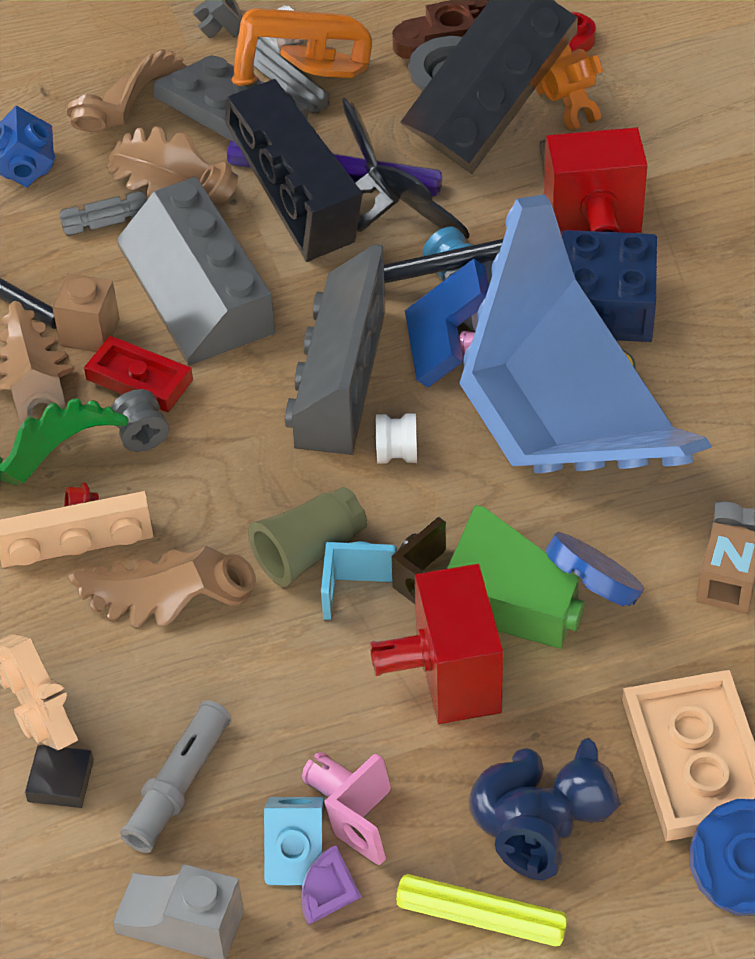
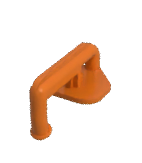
[231,8,372,86]

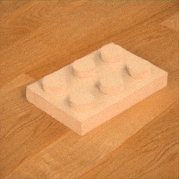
[622,670,755,841]

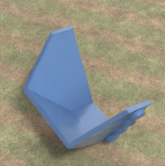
[459,194,712,473]

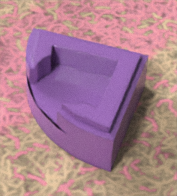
[301,845,362,925]

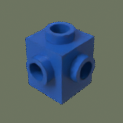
[0,105,55,188]

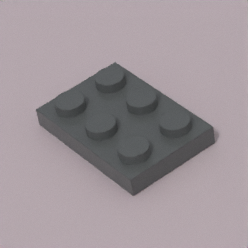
[153,55,309,144]

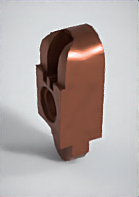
[392,0,490,59]

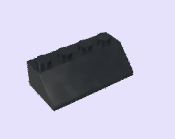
[400,0,577,174]

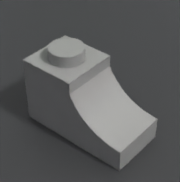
[113,864,244,959]

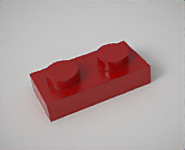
[84,336,193,413]

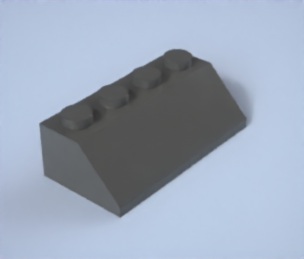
[117,177,275,366]
[285,245,386,455]

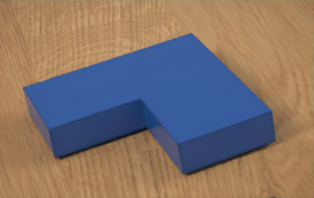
[404,259,489,387]

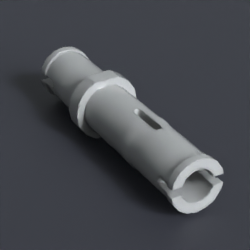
[120,700,232,853]

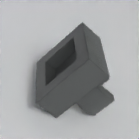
[193,0,243,38]

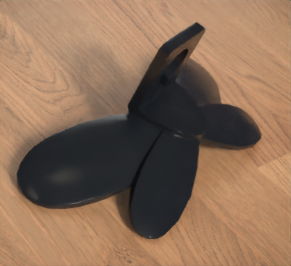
[342,98,470,239]

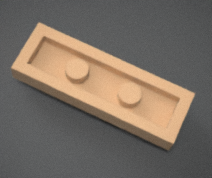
[0,491,154,568]

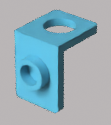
[321,541,397,620]
[264,797,324,885]

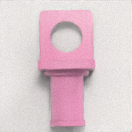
[302,752,391,866]

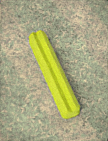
[396,874,568,947]

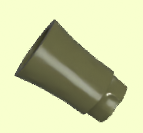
[248,487,367,587]

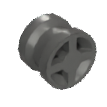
[111,389,169,452]

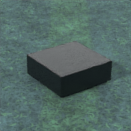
[25,745,94,808]

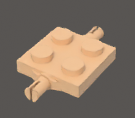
[0,634,78,751]

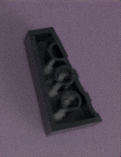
[225,79,363,262]

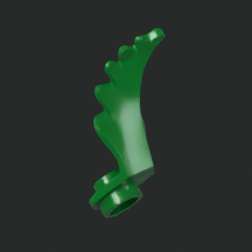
[0,398,129,486]

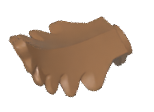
[67,49,187,132]
[106,126,238,206]
[0,301,75,425]
[69,546,256,628]

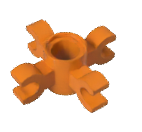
[535,44,603,131]

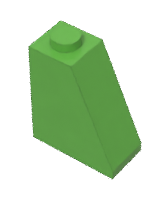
[447,505,585,649]

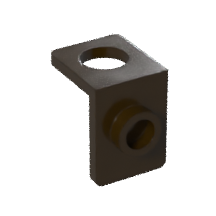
[391,517,446,605]

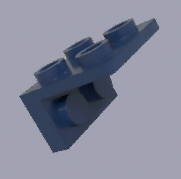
[562,230,657,342]

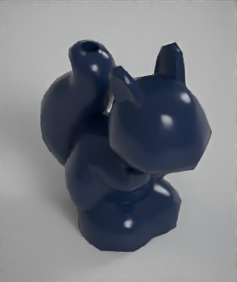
[469,738,621,881]

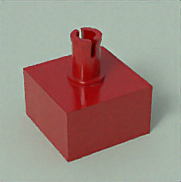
[544,127,648,236]
[369,563,503,724]

